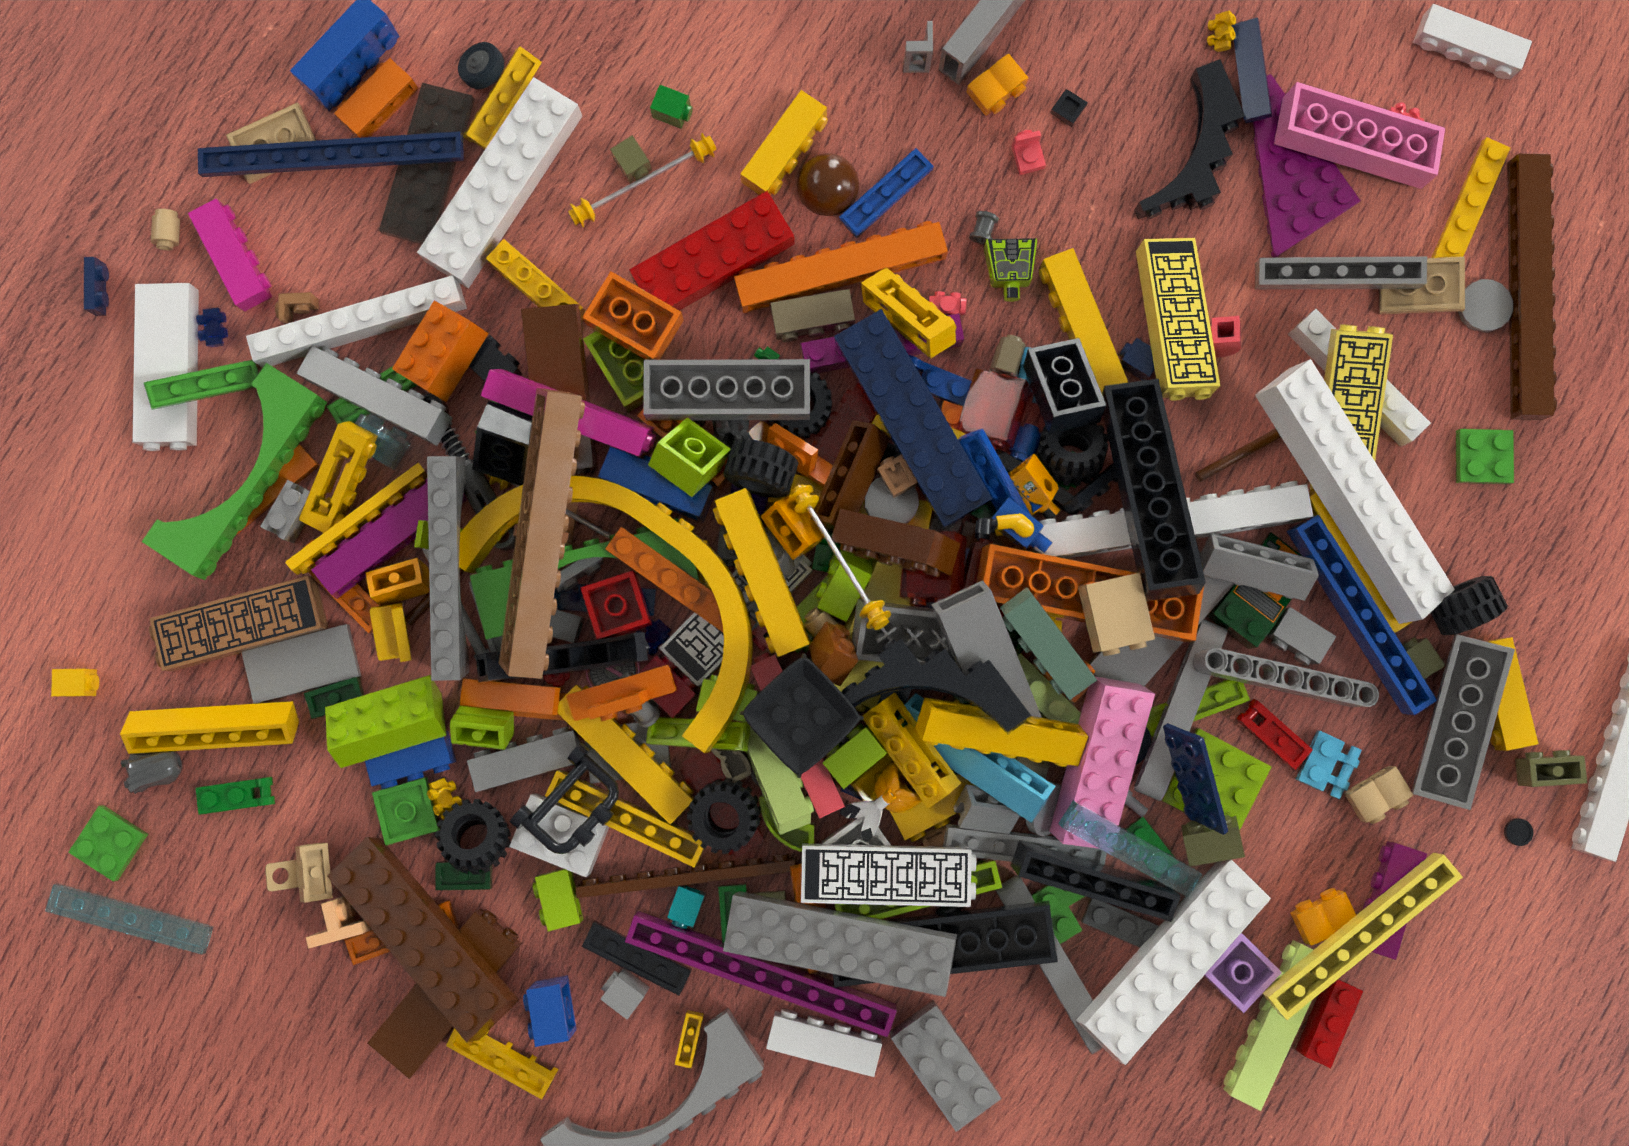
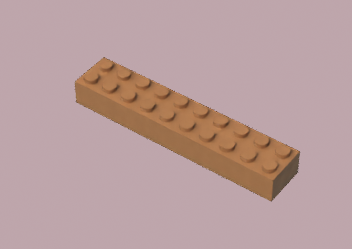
[499,388,585,679]

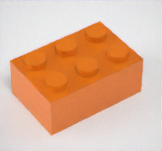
[582,271,684,360]
[392,300,489,402]

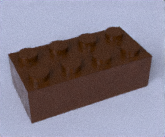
[832,509,960,578]

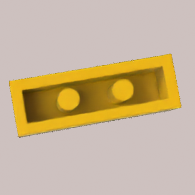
[675,1010,704,1068]

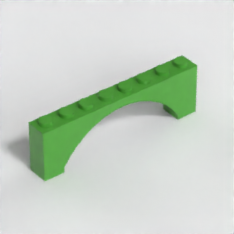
[142,363,327,580]
[470,519,700,640]

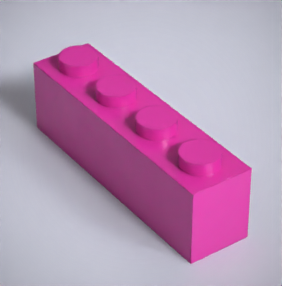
[188,199,272,312]

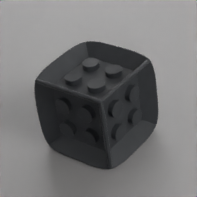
[740,654,864,778]

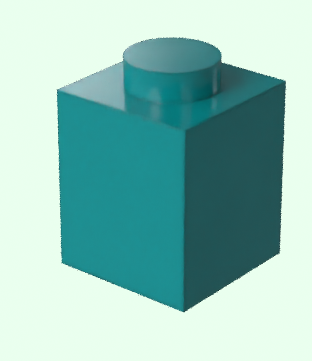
[667,885,706,929]

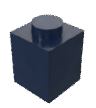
[1118,338,1154,381]

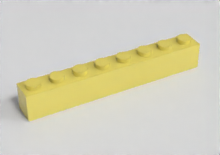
[1262,853,1463,1020]

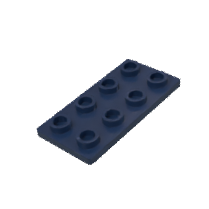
[1163,723,1228,835]

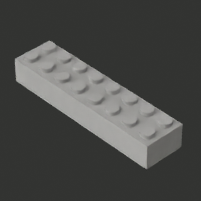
[723,891,957,997]

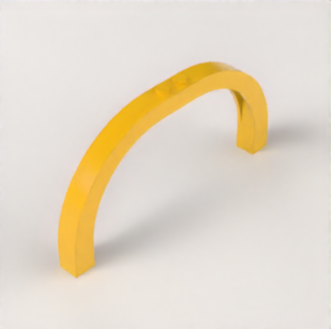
[459,476,753,753]

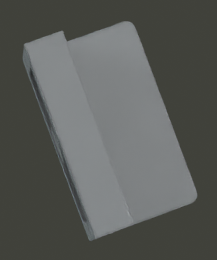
[903,21,933,73]

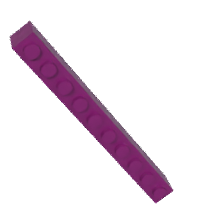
[625,911,897,1037]

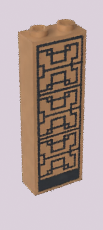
[149,576,329,672]

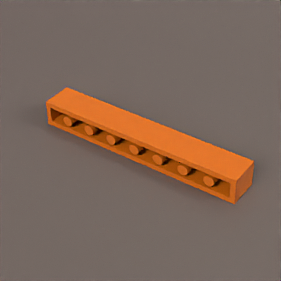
[734,221,948,313]

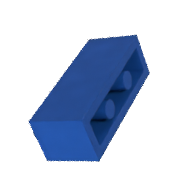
[365,731,457,790]

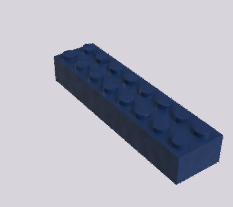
[834,309,992,529]

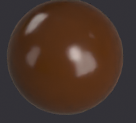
[797,153,859,216]

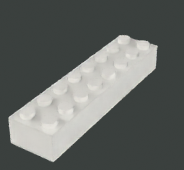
[417,77,582,289]
[1076,860,1271,1065]

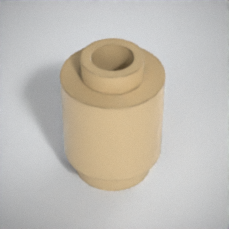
[151,209,180,251]
[804,607,838,638]

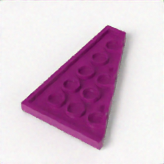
[1253,73,1361,258]

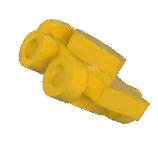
[1207,11,1236,52]
[427,777,462,819]

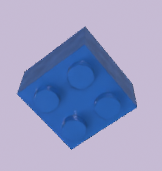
[523,975,577,1047]

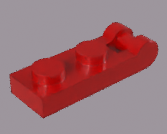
[1236,698,1313,770]

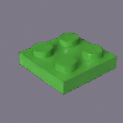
[1456,429,1514,484]
[372,777,440,846]
[68,805,148,882]

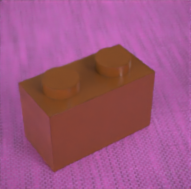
[809,621,859,686]

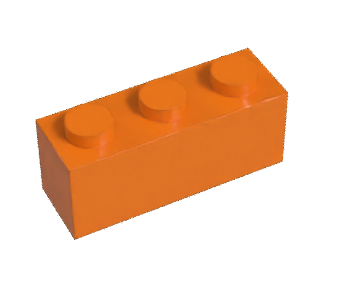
[334,58,419,138]

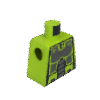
[984,238,1037,302]

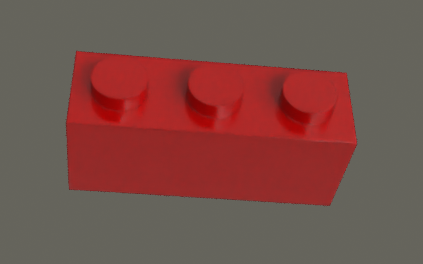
[1295,979,1363,1069]

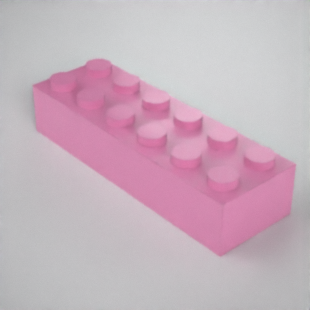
[1274,82,1445,189]
[1049,676,1155,850]

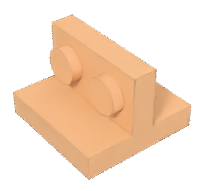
[306,896,371,949]

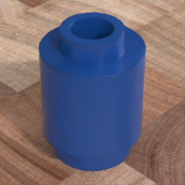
[1009,423,1041,462]

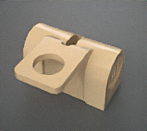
[265,843,333,903]

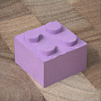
[1204,933,1282,1013]

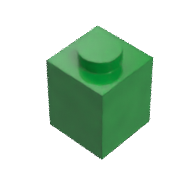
[650,85,693,129]

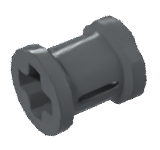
[969,211,999,245]

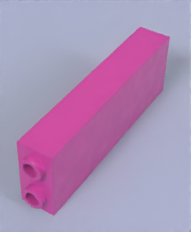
[481,369,656,456]

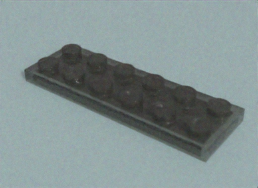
[379,83,475,244]

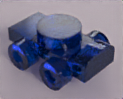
[196,308,228,347]
[636,619,671,656]

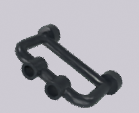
[510,743,619,854]

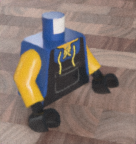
[975,497,1053,554]

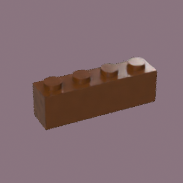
[811,420,890,532]

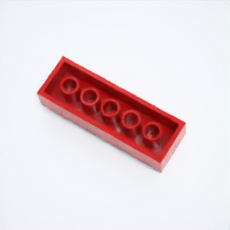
[629,190,795,311]

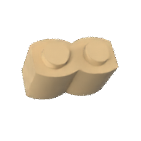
[1344,766,1413,824]

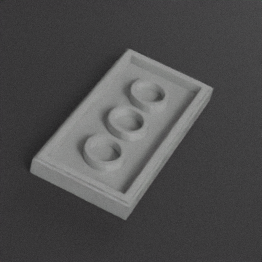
[242,624,361,704]

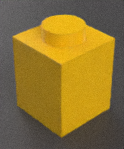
[51,669,100,697]

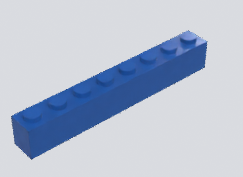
[1286,515,1438,715]

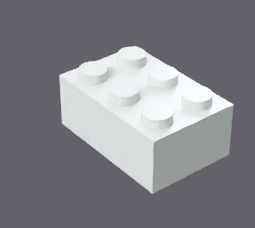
[509,793,609,877]

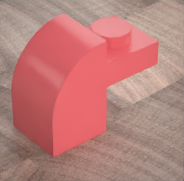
[1210,316,1241,358]

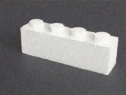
[1413,4,1532,80]
[766,1009,882,1077]

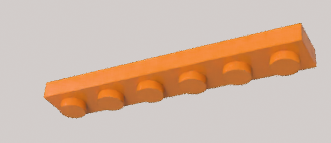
[605,527,756,632]

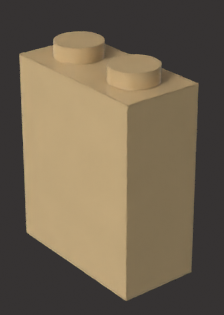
[1078,573,1155,656]

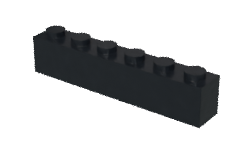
[1010,840,1181,922]

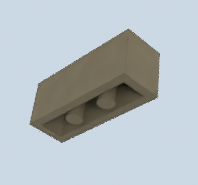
[771,289,855,342]

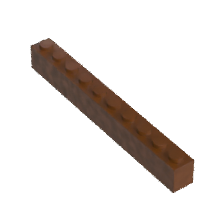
[1507,153,1557,420]

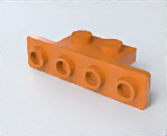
[749,421,833,488]
[566,665,676,721]

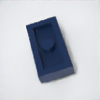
[84,257,109,316]

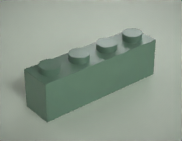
[1000,587,1097,700]

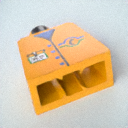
[1008,454,1060,519]

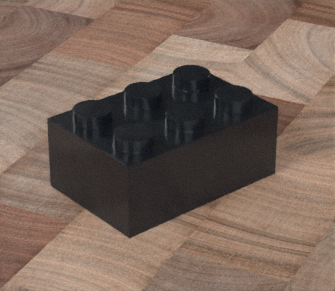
[1023,338,1106,434]
[472,400,533,486]

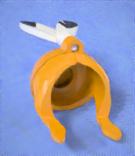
[840,761,945,842]

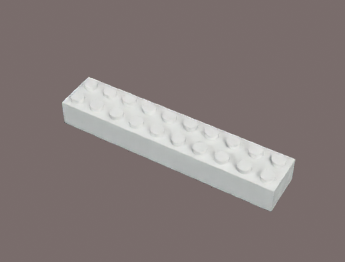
[1255,359,1455,624]
[1032,481,1313,559]

